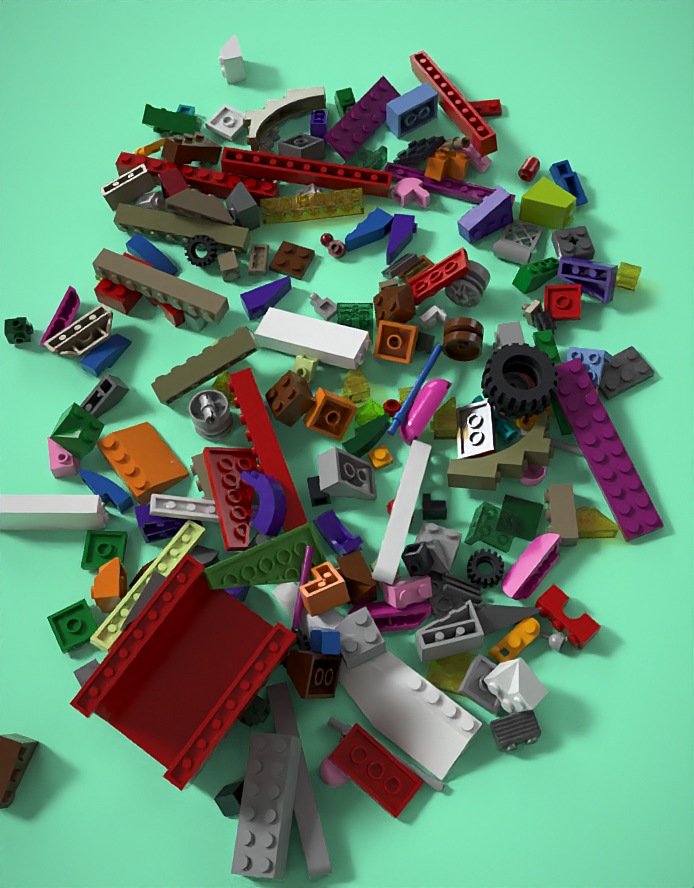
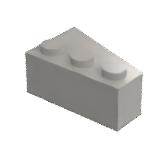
[415,600,484,663]

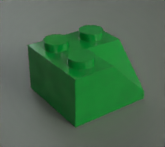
[49,402,105,461]

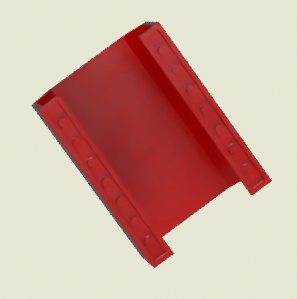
[69,553,297,791]

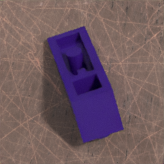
[310,109,328,143]
[386,213,418,265]
[240,276,292,320]

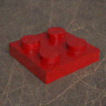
[544,284,582,321]

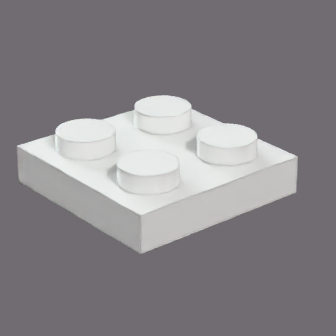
[205,104,245,141]

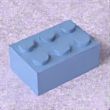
[386,82,438,139]

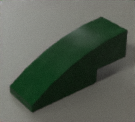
[342,413,390,458]

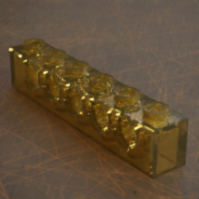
[260,188,364,226]

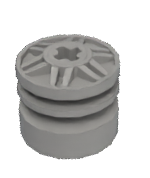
[444,260,491,308]
[188,390,234,440]

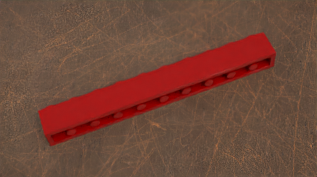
[409,50,498,157]
[221,147,392,198]
[115,151,280,210]
[227,368,308,533]

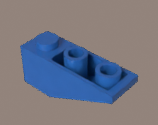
[345,207,394,252]

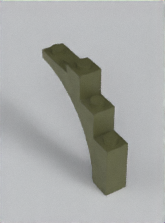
[243,86,326,152]
[447,411,555,491]

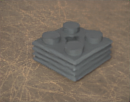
[551,226,595,261]

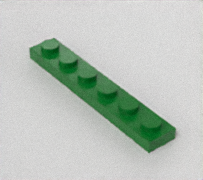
[532,329,573,436]

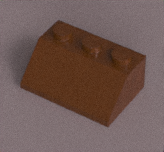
[286,649,342,699]

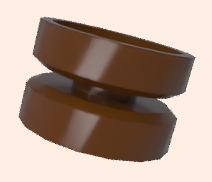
[442,317,484,362]

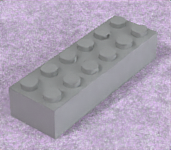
[231,732,302,881]

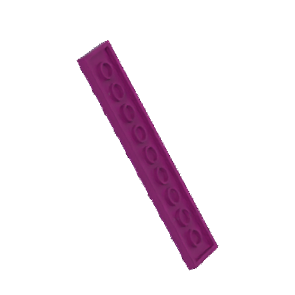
[554,357,664,542]

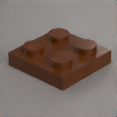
[269,241,315,280]

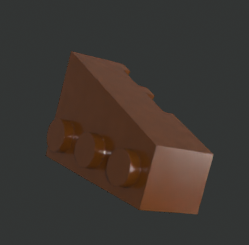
[161,132,222,165]
[0,733,39,809]

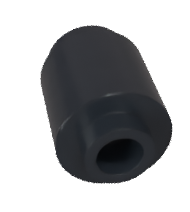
[534,310,557,335]

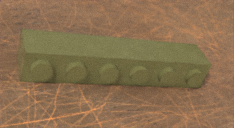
[151,326,261,406]

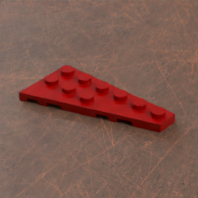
[202,447,257,551]

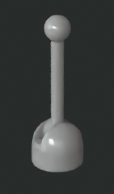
[516,621,566,652]

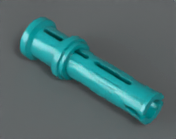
[472,395,518,444]

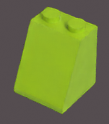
[519,177,577,230]

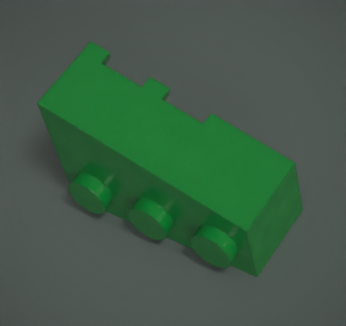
[142,104,202,136]

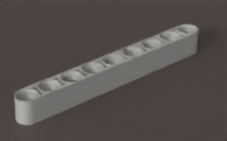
[266,681,333,880]

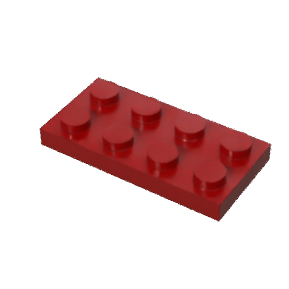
[404,247,470,306]
[327,723,423,819]

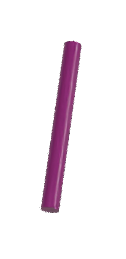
[292,546,314,629]

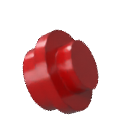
[382,399,401,417]

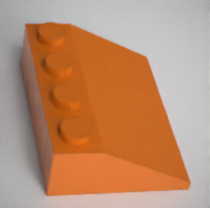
[96,422,190,506]

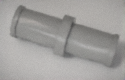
[199,394,218,426]

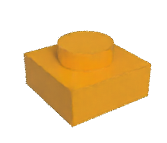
[367,445,393,471]

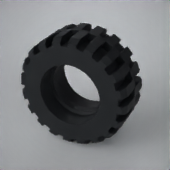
[481,343,559,419]

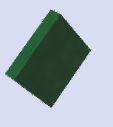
[495,494,544,541]

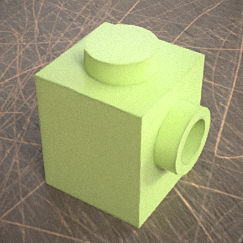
[293,353,319,383]

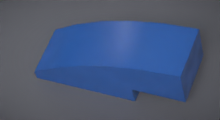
[549,159,588,206]
[125,233,178,276]
[80,333,132,378]
[78,469,134,514]
[310,626,340,654]

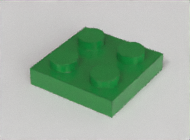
[81,530,128,570]
[47,598,99,654]

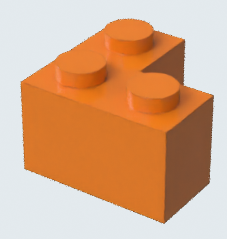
[424,147,471,181]
[299,561,350,617]

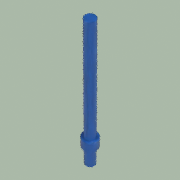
[387,344,443,436]

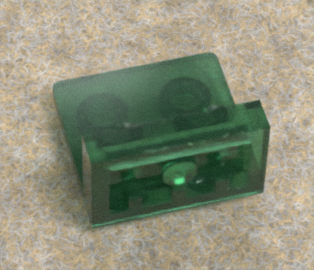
[343,145,387,171]
[337,303,374,345]
[464,501,520,553]

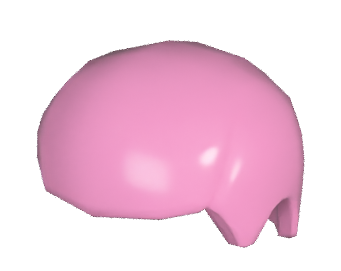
[518,465,546,486]
[319,753,350,788]

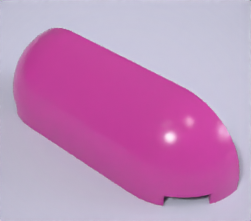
[39,286,80,347]
[399,379,452,447]
[502,533,562,601]
[347,601,431,632]

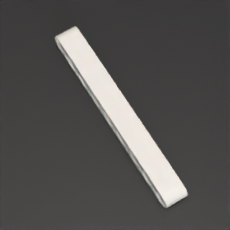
[372,439,432,585]

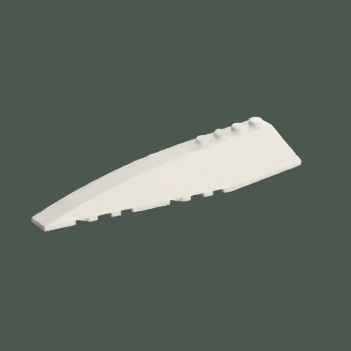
[272,582,482,781]

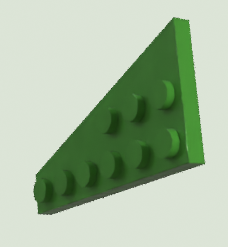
[203,522,327,590]

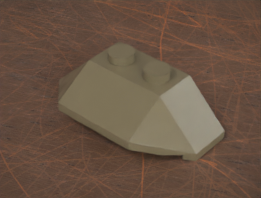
[163,189,233,225]
[43,303,113,358]

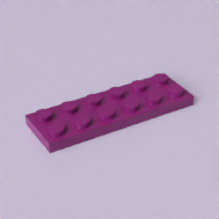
[323,75,401,162]

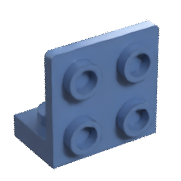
[566,347,612,388]

